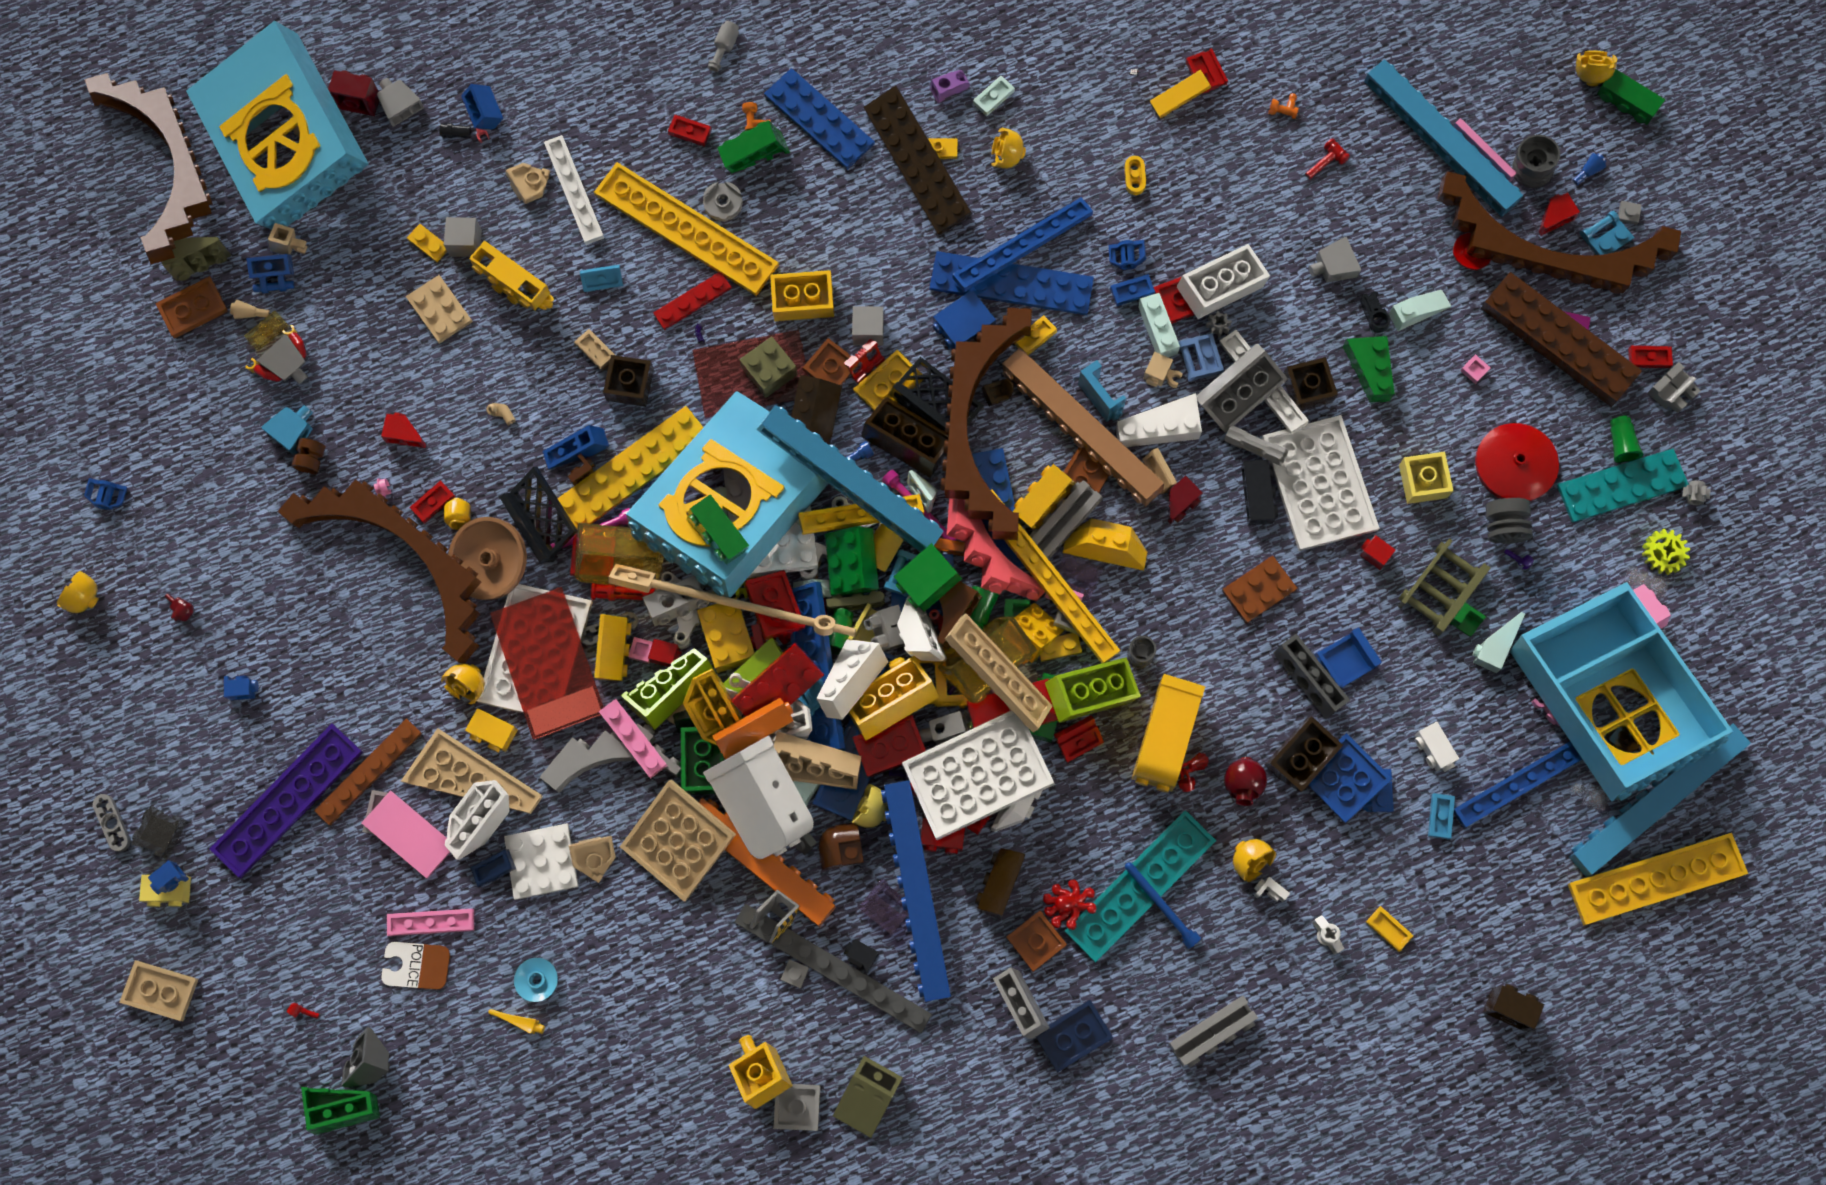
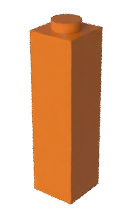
[712,698,794,759]

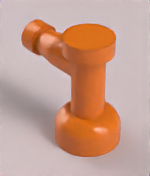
[1268,93,1299,119]
[742,102,770,131]

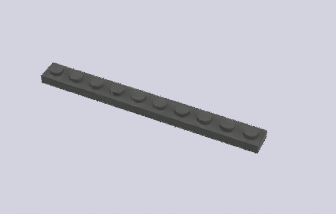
[734,904,932,1033]

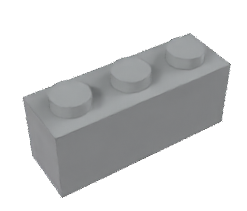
[993,967,1050,1039]

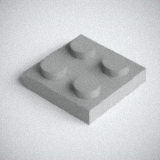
[773,1084,821,1131]

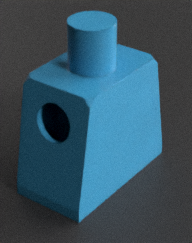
[261,405,313,455]

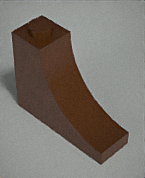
[937,581,982,650]

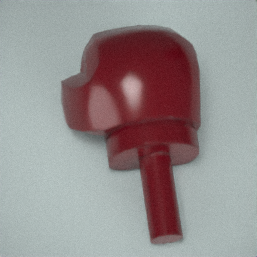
[165,594,194,621]

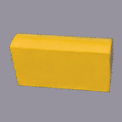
[874,523,904,572]

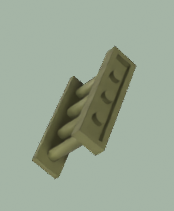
[1398,538,1491,636]

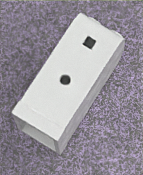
[703,736,813,859]

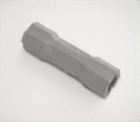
[1225,425,1288,466]

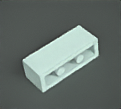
[1138,293,1180,358]

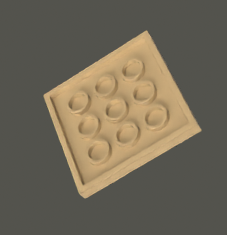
[620,780,736,901]

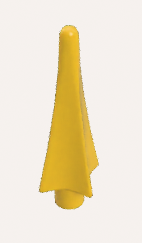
[488,1009,545,1034]

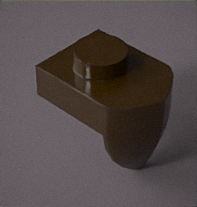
[981,379,1014,407]
[1605,726,1641,753]

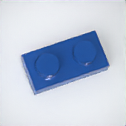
[1110,274,1155,306]

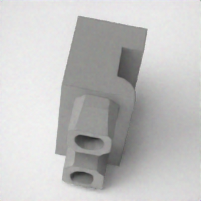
[1647,362,1700,413]
[863,605,905,651]

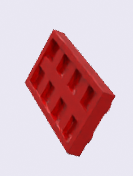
[731,643,824,716]

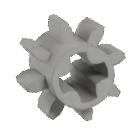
[1206,311,1232,338]
[1682,481,1711,505]

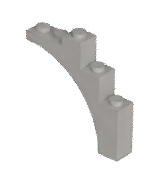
[540,723,681,793]

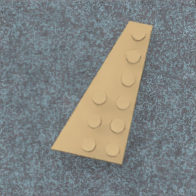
[401,728,543,814]

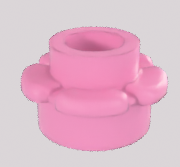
[374,478,391,497]

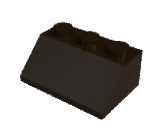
[791,375,843,445]
[1264,716,1343,792]
[975,848,1025,920]

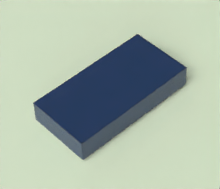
[470,849,516,887]

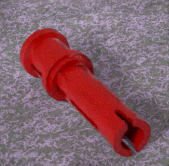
[591,582,655,601]

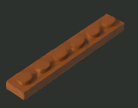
[314,718,422,826]

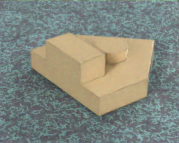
[506,163,550,204]
[569,836,616,883]

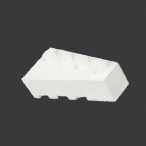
[1116,393,1202,447]
[817,639,888,720]

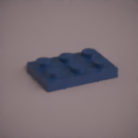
[1036,1000,1113,1073]

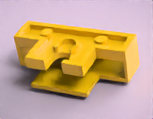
[469,240,550,310]

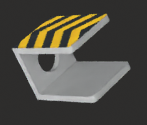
[750,890,800,944]

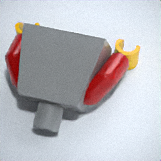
[245,325,308,385]

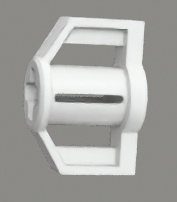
[1312,915,1344,955]

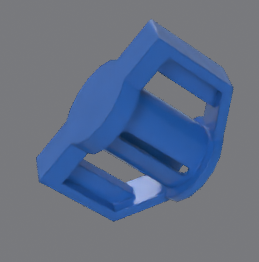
[1108,240,1146,270]
[84,478,127,510]

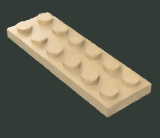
[945,613,1053,732]

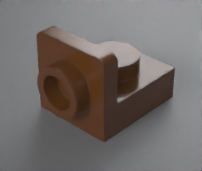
[568,453,595,486]

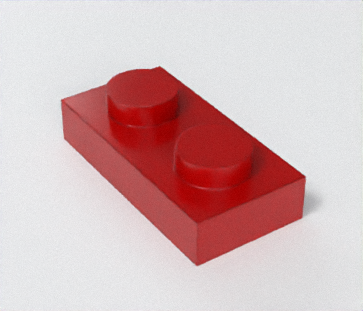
[668,115,712,147]
[1628,345,1673,368]
[409,480,455,524]

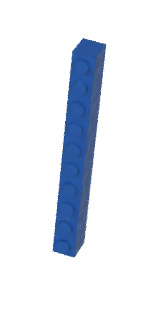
[881,780,951,1002]

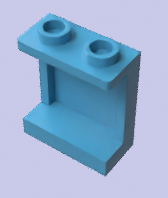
[1078,360,1126,422]

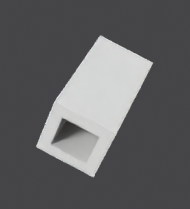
[1415,722,1459,772]

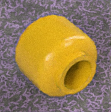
[444,498,471,530]

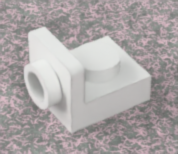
[1254,877,1290,902]

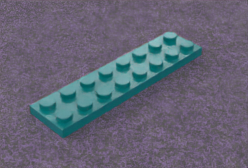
[1064,810,1216,963]

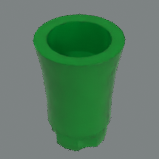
[1610,416,1644,463]
[970,586,999,632]
[829,608,854,655]

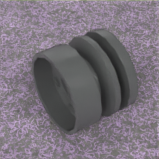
[1512,134,1560,188]
[1485,498,1533,544]

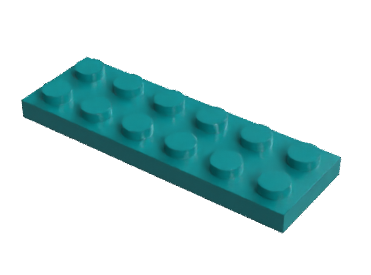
[1557,448,1689,523]

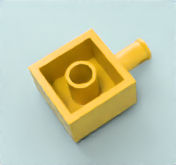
[729,1035,793,1109]

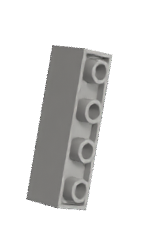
[1030,480,1103,560]
[1168,995,1258,1068]

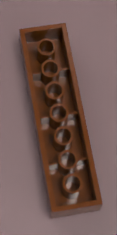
[1481,272,1642,407]

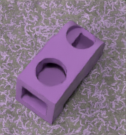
[930,70,970,103]

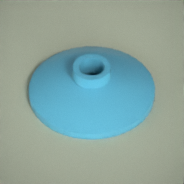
[514,958,558,1002]

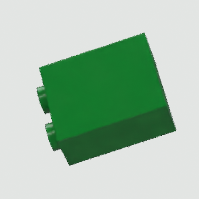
[893,543,962,612]

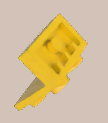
[1002,603,1064,663]

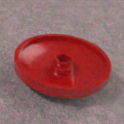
[1475,423,1559,501]

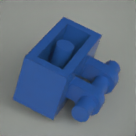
[246,254,295,294]

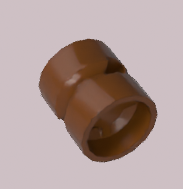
[291,438,326,475]

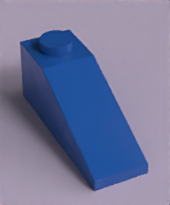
[543,425,609,470]

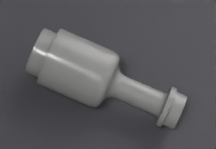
[708,21,739,72]

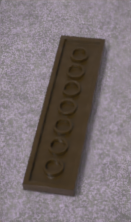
[863,85,973,235]

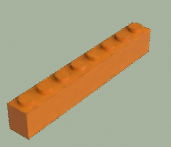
[699,797,836,928]

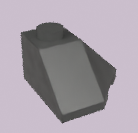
[341,1027,390,1088]

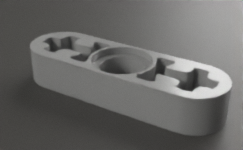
[93,794,131,852]

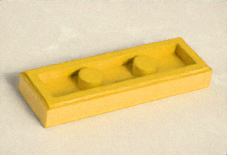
[1150,70,1211,118]

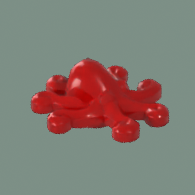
[1043,879,1097,930]

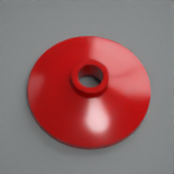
[1453,233,1492,270]

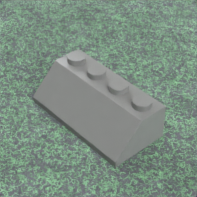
[1196,344,1288,433]

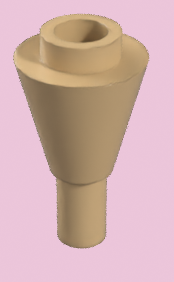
[230,299,270,319]

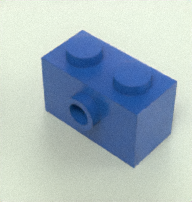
[461,84,503,130]

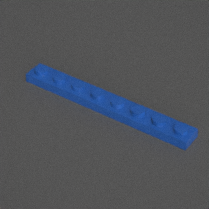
[952,197,1093,292]
[1454,726,1609,828]

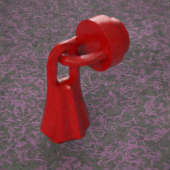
[1178,752,1209,792]

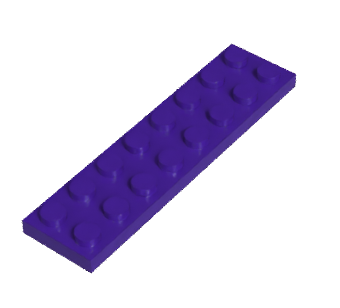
[209,723,363,878]

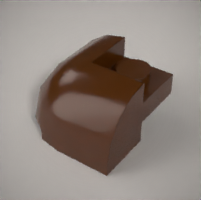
[818,822,864,871]

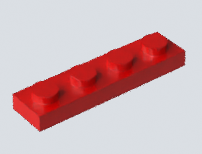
[653,272,732,330]

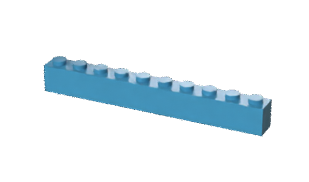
[1364,59,1523,217]
[756,405,943,552]
[1569,723,1751,877]

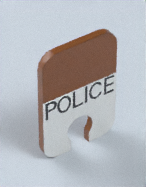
[382,942,450,990]

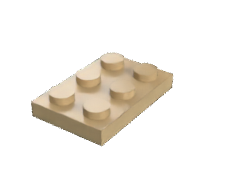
[406,275,473,344]
[119,960,199,1021]

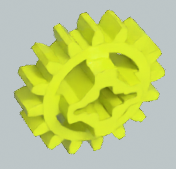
[1642,529,1690,575]

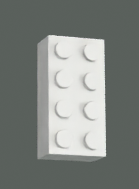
[1177,244,1270,319]

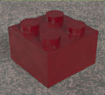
[328,70,380,117]

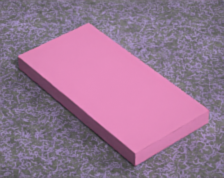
[361,791,450,879]

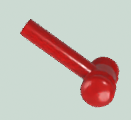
[1305,138,1350,179]

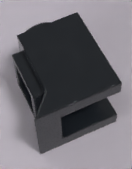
[844,939,879,975]

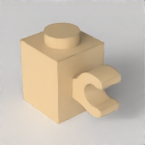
[268,223,308,255]
[1143,352,1183,388]

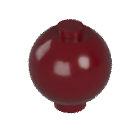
[1224,757,1267,806]

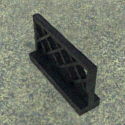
[889,356,984,431]
[500,467,578,563]

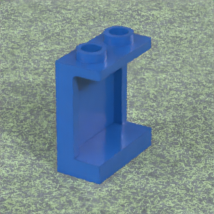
[932,290,996,350]
[1314,627,1382,688]

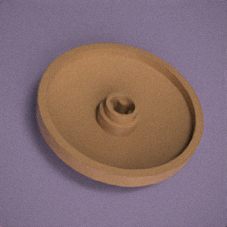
[448,517,527,600]

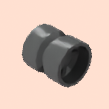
[1127,636,1157,668]

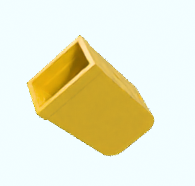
[1132,674,1206,793]

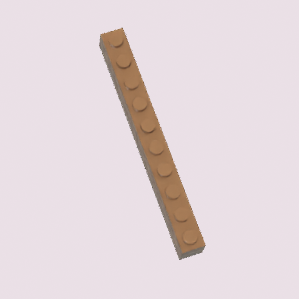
[1002,348,1164,507]

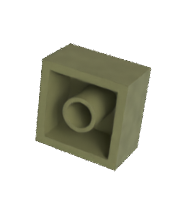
[739,336,798,398]

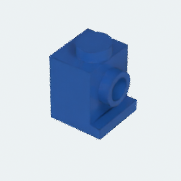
[224,676,259,701]
[148,860,189,895]

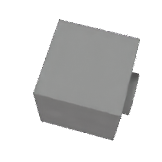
[444,217,482,257]
[852,306,884,346]

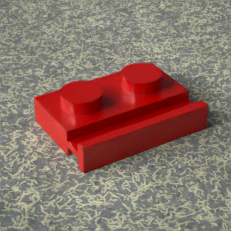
[1185,48,1228,94]
[1054,715,1104,762]

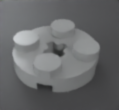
[703,182,743,222]

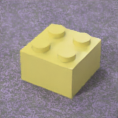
[1399,452,1453,504]

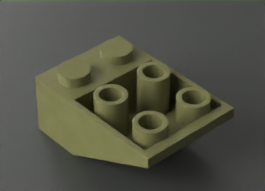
[162,237,231,281]
[833,1056,903,1138]

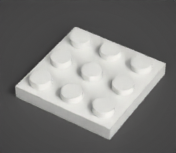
[504,823,579,900]

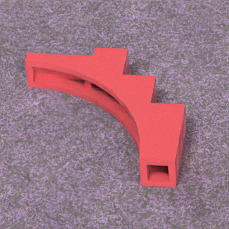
[947,498,1045,602]

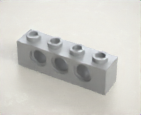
[642,575,724,626]

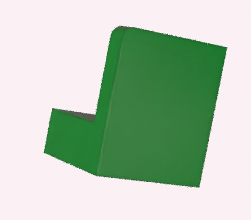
[1004,599,1030,624]
[1450,602,1486,637]

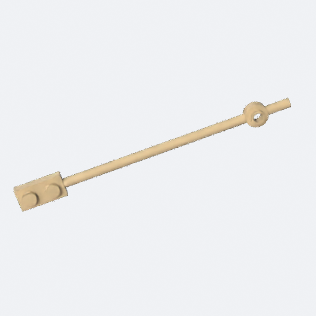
[608,564,856,637]

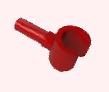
[286,1003,319,1019]

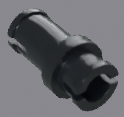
[439,122,471,139]

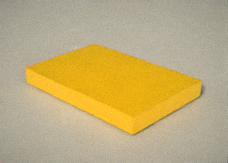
[853,350,924,411]

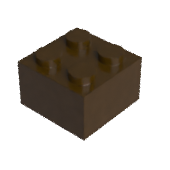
[603,355,654,407]
[1283,357,1338,410]
[1483,984,1545,1031]

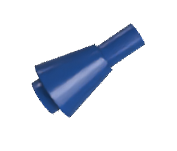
[1572,153,1606,185]

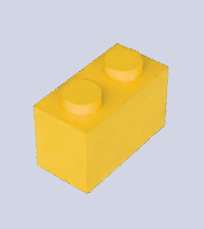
[465,708,518,753]

